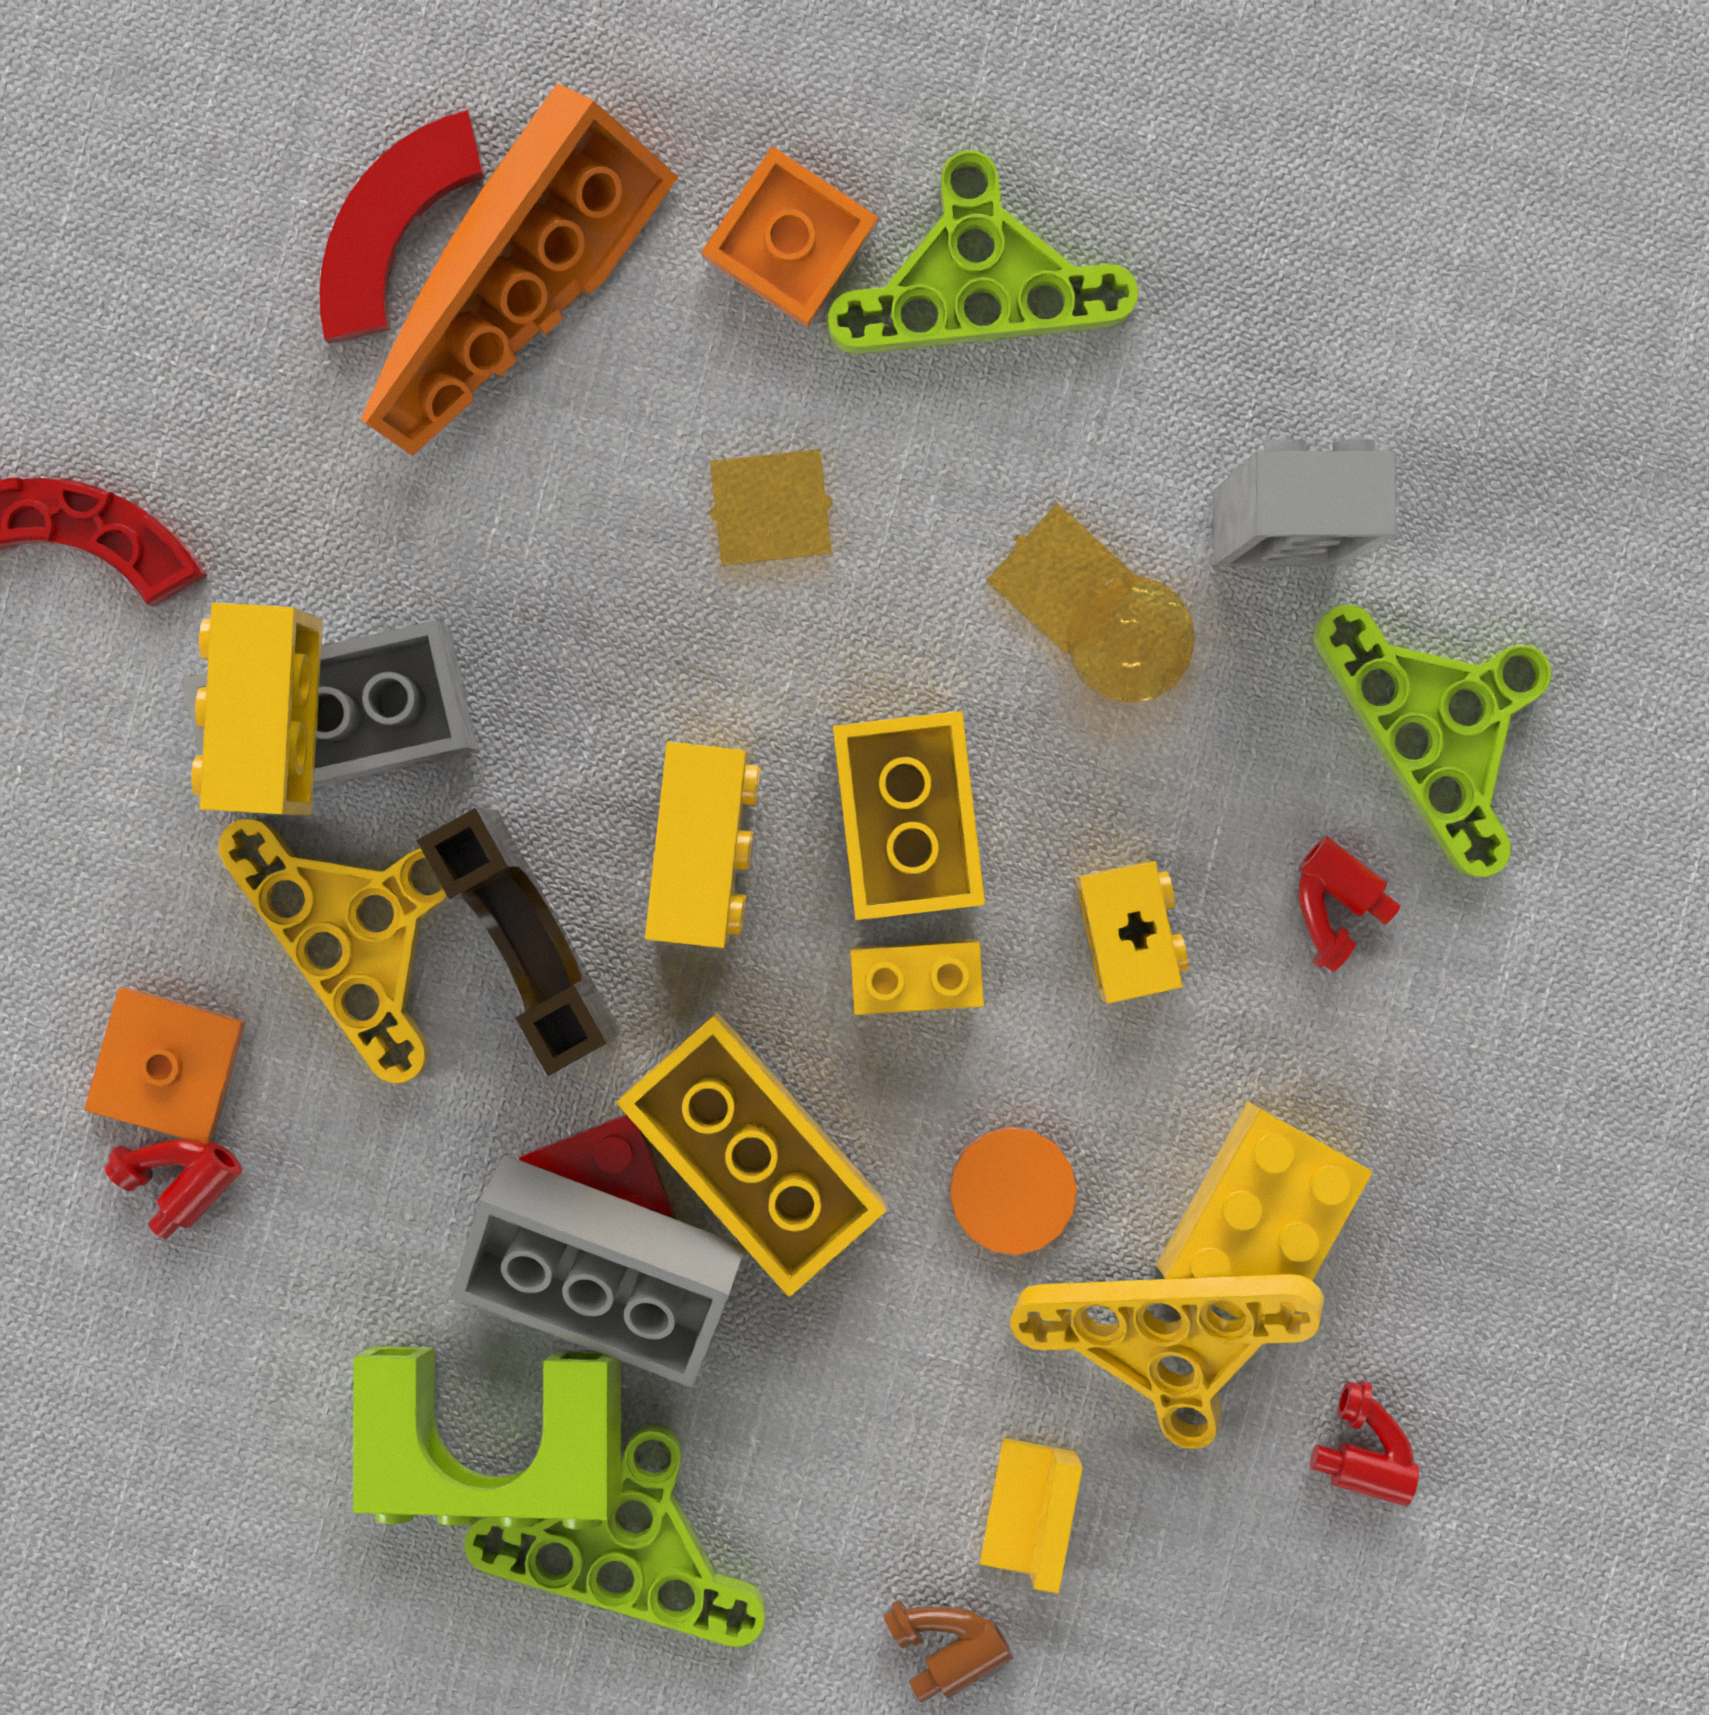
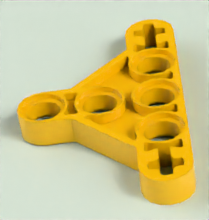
[219,819,448,1083]
[1010,1274,1324,1449]

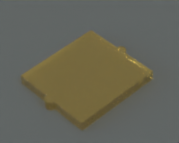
[709,449,832,566]
[986,503,1138,656]

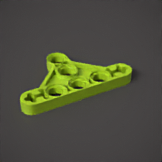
[828,150,1139,354]
[1314,605,1551,877]
[464,1424,766,1647]

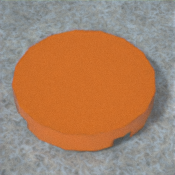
[949,1126,1077,1255]

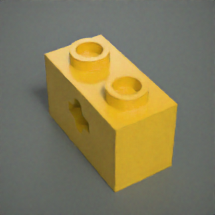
[1074,861,1189,1004]
[850,939,984,1015]

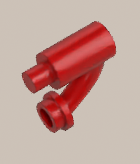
[1298,835,1401,972]
[104,1139,242,1239]
[1310,1380,1419,1507]

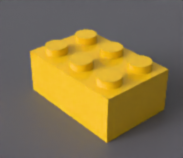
[191,602,323,816]
[833,711,985,920]
[645,742,761,948]
[1156,1101,1373,1319]

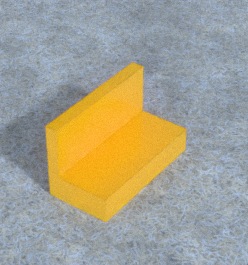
[979,1438,1083,1594]

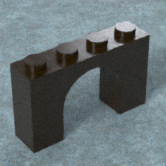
[416,808,621,1076]

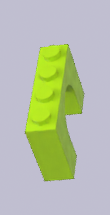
[353,1346,621,1530]

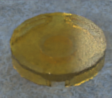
[1066,575,1195,703]

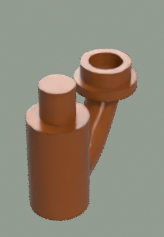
[883,1599,1014,1703]

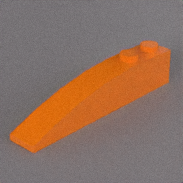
[360,83,678,456]

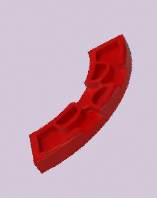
[319,110,485,344]
[0,477,208,607]

